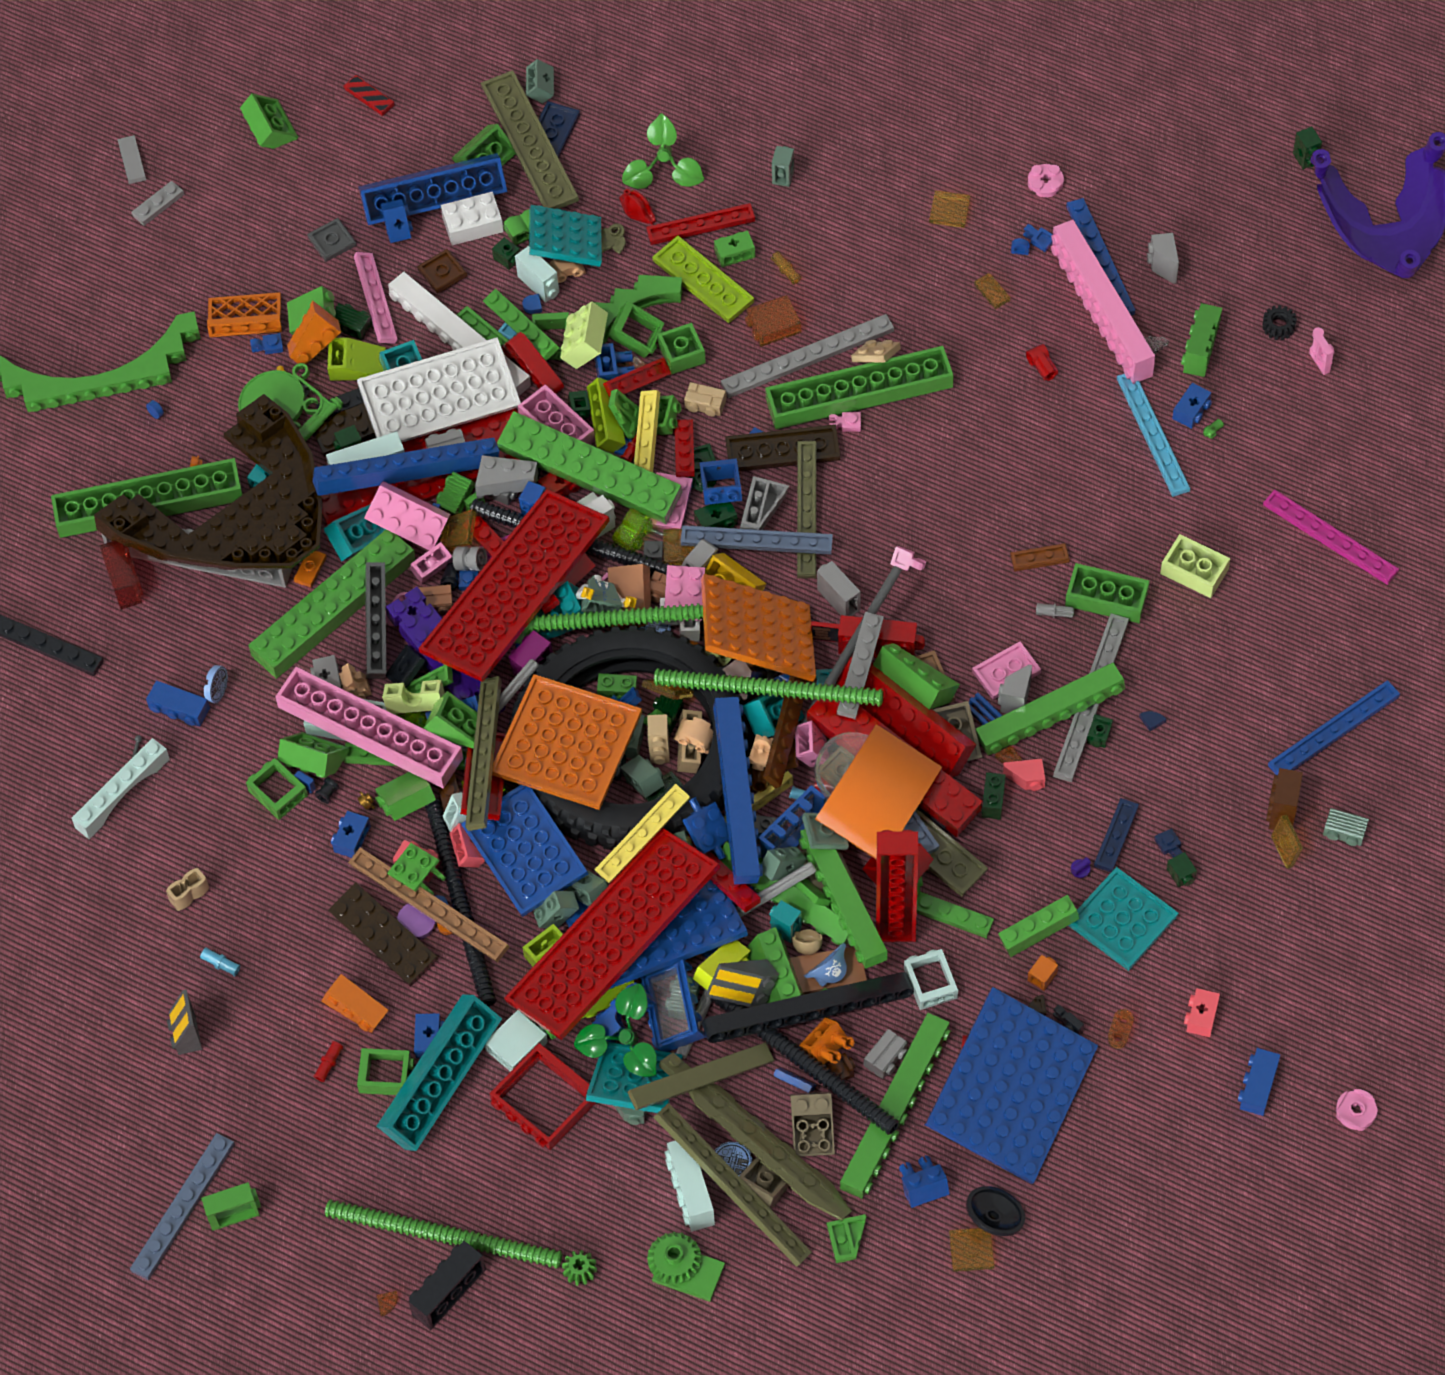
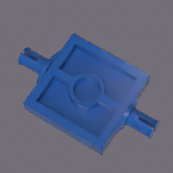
[682,797,729,860]

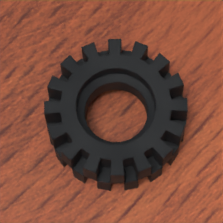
[1262,305,1297,340]

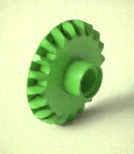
[647,1232,701,1284]

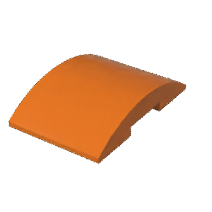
[815,724,942,859]

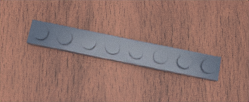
[681,525,833,554]
[130,1133,235,1281]

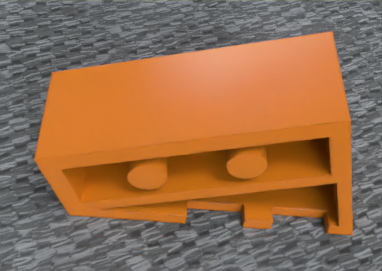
[287,300,341,364]
[321,974,388,1033]

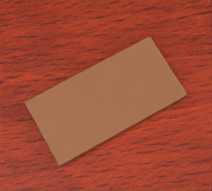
[790,947,867,995]

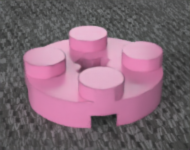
[1028,164,1064,197]
[1336,1089,1378,1131]

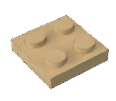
[851,340,901,363]

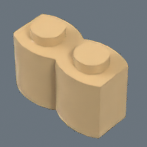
[166,868,209,911]

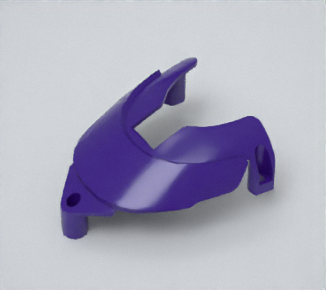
[1310,132,1445,278]

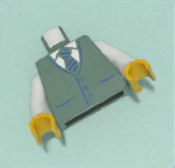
[576,575,637,613]

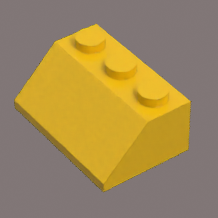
[705,553,766,591]

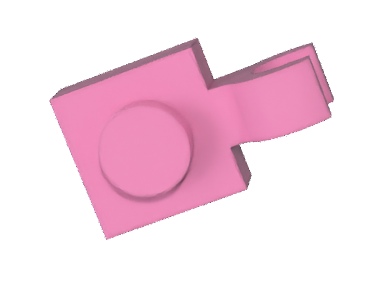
[890,546,927,571]

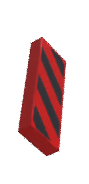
[344,75,395,116]

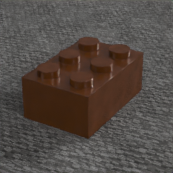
[1266,768,1303,833]

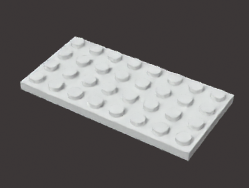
[357,337,521,443]

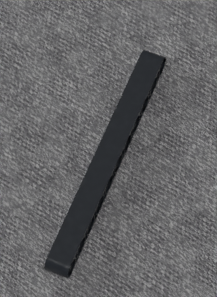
[702,972,914,1043]

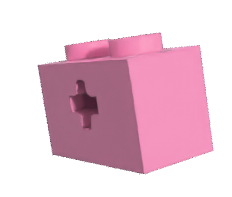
[410,542,452,584]

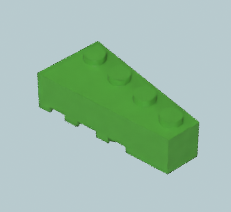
[1181,303,1222,377]
[873,643,960,710]

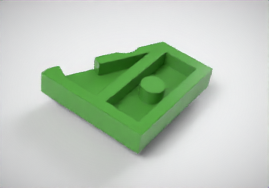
[608,389,639,439]
[827,1214,866,1263]

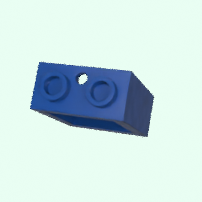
[700,458,742,505]

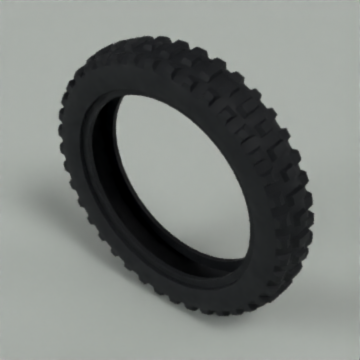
[509,626,752,850]

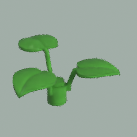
[622,113,704,189]

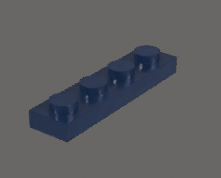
[1094,798,1139,873]

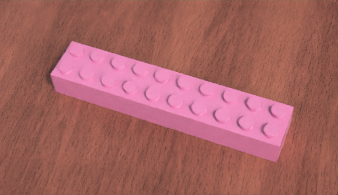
[1051,220,1155,384]
[275,667,463,788]

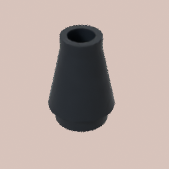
[440,563,459,591]

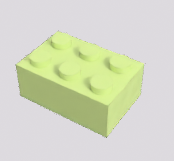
[560,302,608,369]
[1160,534,1230,598]

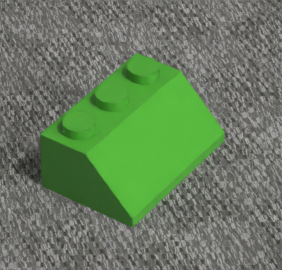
[240,93,298,149]
[452,124,515,166]
[277,732,349,778]

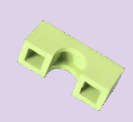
[382,680,445,714]

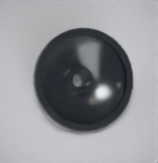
[966,1186,1025,1236]

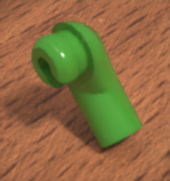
[1203,419,1224,439]

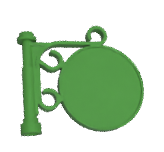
[238,363,343,442]

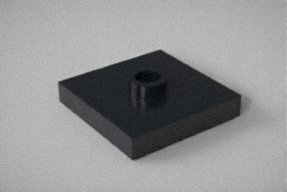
[386,644,426,688]

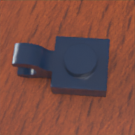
[1154,828,1182,858]

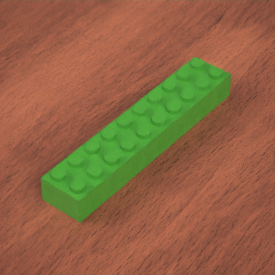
[765,346,953,430]
[497,411,682,524]
[51,458,243,538]
[248,529,416,679]

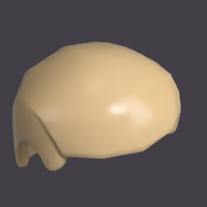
[792,929,823,955]

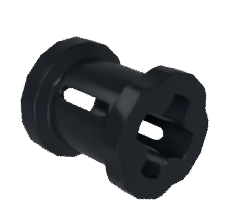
[315,778,340,804]

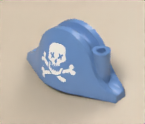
[804,943,847,987]

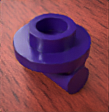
[1071,857,1091,878]

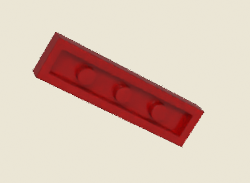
[603,357,672,398]
[675,419,695,477]

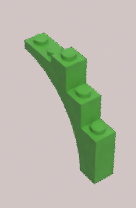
[594,275,683,344]

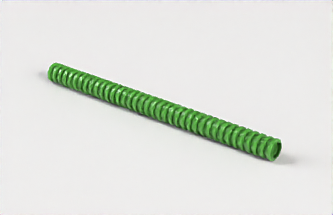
[524,603,703,633]
[654,668,883,706]
[325,1199,562,1269]

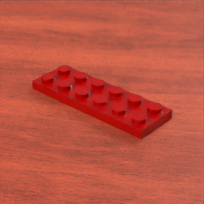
[460,732,506,821]

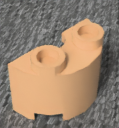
[547,259,586,283]
[339,663,372,699]
[674,717,713,754]

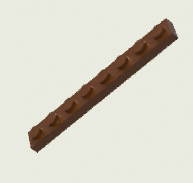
[763,675,809,789]

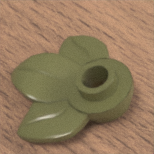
[601,224,626,254]

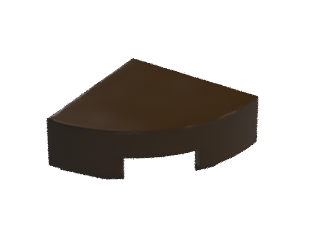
[1028,994,1047,1016]

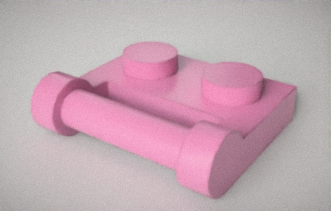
[1309,327,1334,375]

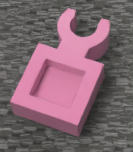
[829,412,861,432]

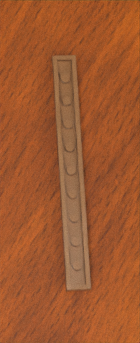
[348,847,509,963]

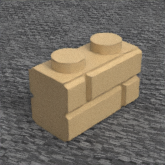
[684,382,726,417]

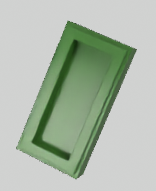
[794,879,831,906]

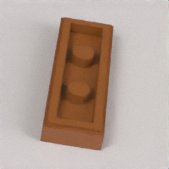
[1010,543,1070,572]

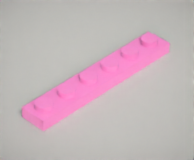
[354,252,397,344]

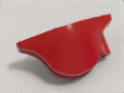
[619,189,656,225]

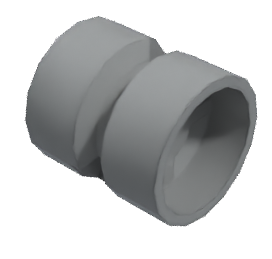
[453,546,487,571]

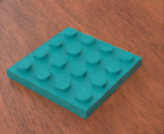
[529,205,602,267]
[1068,867,1179,971]
[586,1042,683,1113]

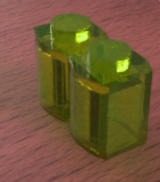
[612,508,653,553]

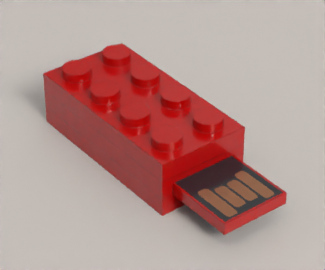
[811,615,925,658]

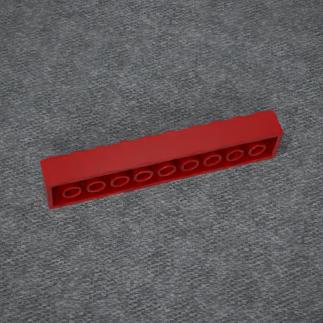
[806,699,983,837]
[876,830,918,942]

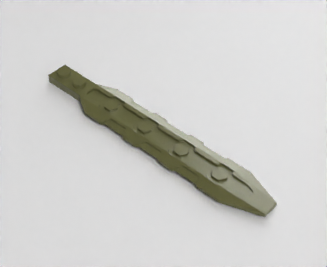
[658,1052,852,1221]

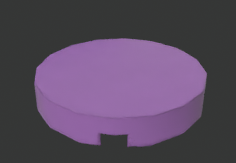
[397,904,437,939]

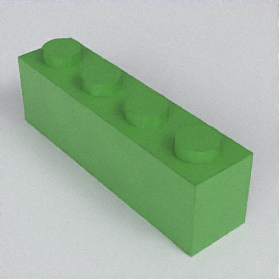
[998,895,1080,957]

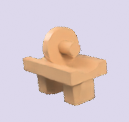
[749,734,773,771]

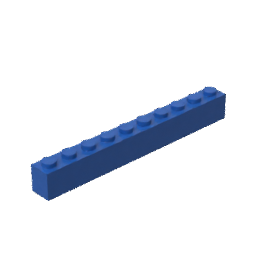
[313,437,500,496]
[713,697,763,885]

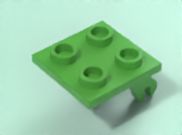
[387,843,446,895]

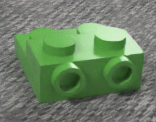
[636,395,681,435]

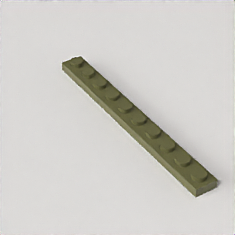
[465,676,502,831]
[653,1103,812,1267]

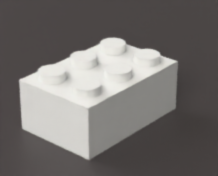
[441,192,503,246]

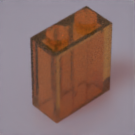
[745,295,801,347]

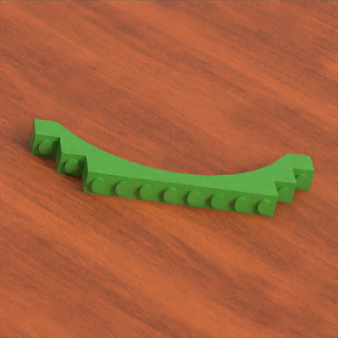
[0,311,201,412]

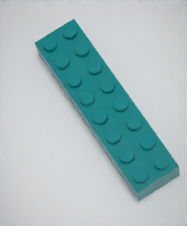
[376,994,502,1151]

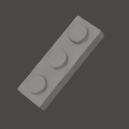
[131,181,184,226]

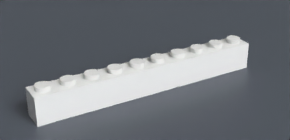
[388,272,531,396]

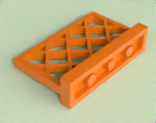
[207,292,282,337]

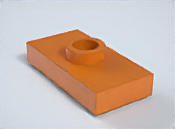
[294,551,327,588]

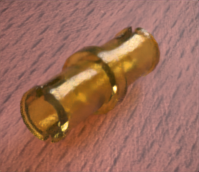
[771,251,802,285]

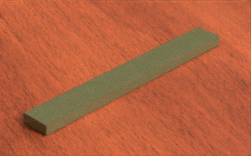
[797,441,816,578]
[627,1042,774,1110]

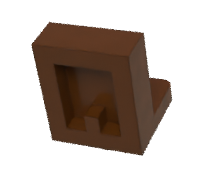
[826,1053,856,1080]

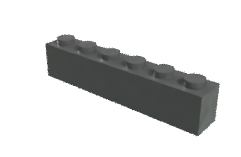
[365,562,386,679]

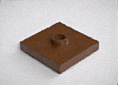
[417,249,467,294]

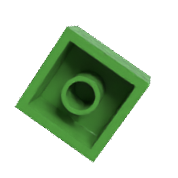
[658,323,706,375]

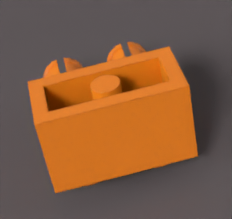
[799,1017,854,1065]

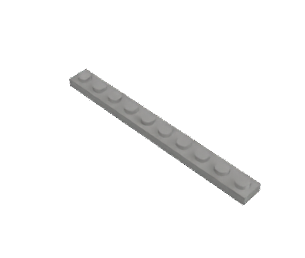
[721,314,894,398]
[1053,614,1129,782]

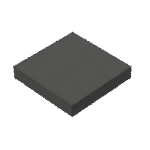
[307,218,357,262]

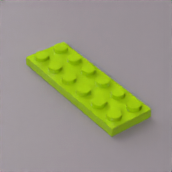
[652,236,754,323]

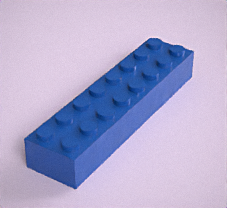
[358,153,507,225]

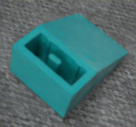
[535,581,583,640]

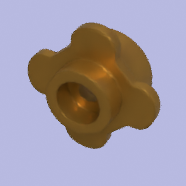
[357,791,375,810]

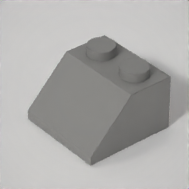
[1147,233,1179,284]
[998,665,1032,714]

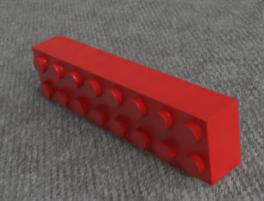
[834,656,977,777]

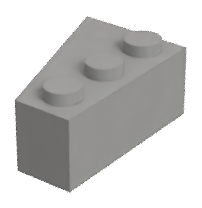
[475,455,539,499]
[740,476,789,530]

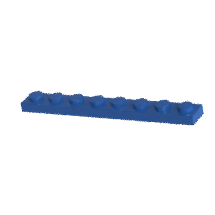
[1066,198,1135,315]
[1268,680,1400,775]

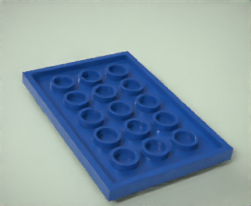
[461,785,589,917]

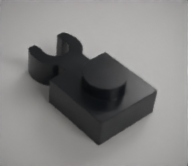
[1052,1004,1084,1035]

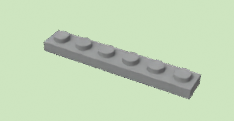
[837,612,884,719]

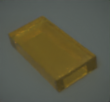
[974,273,1010,309]

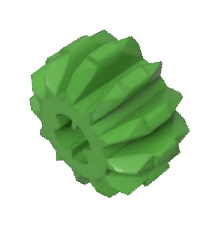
[562,1250,597,1286]

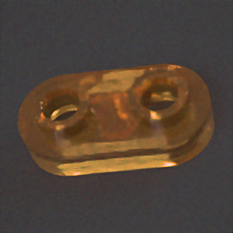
[1108,1009,1134,1048]

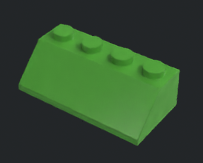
[747,927,804,1003]

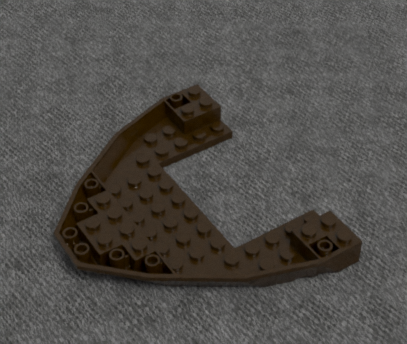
[94,394,323,570]

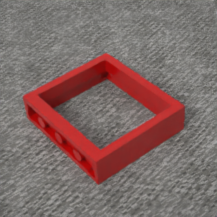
[489,1043,596,1150]

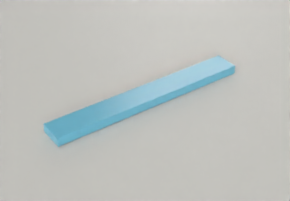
[1117,374,1190,497]

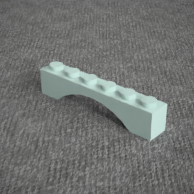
[72,738,170,839]

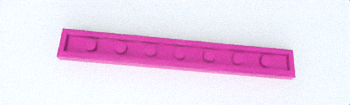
[1263,489,1399,585]

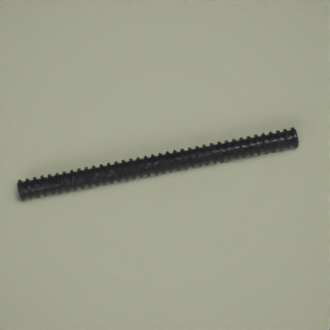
[470,499,675,575]
[425,799,497,1007]
[710,998,899,1135]

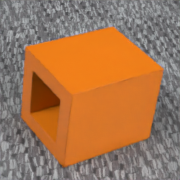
[1027,955,1058,991]

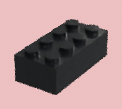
[408,1241,486,1331]

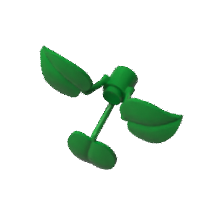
[574,983,657,1077]

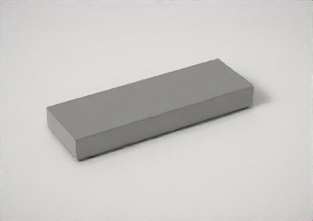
[117,135,146,184]

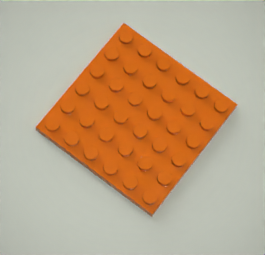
[701,574,816,682]
[492,674,642,810]

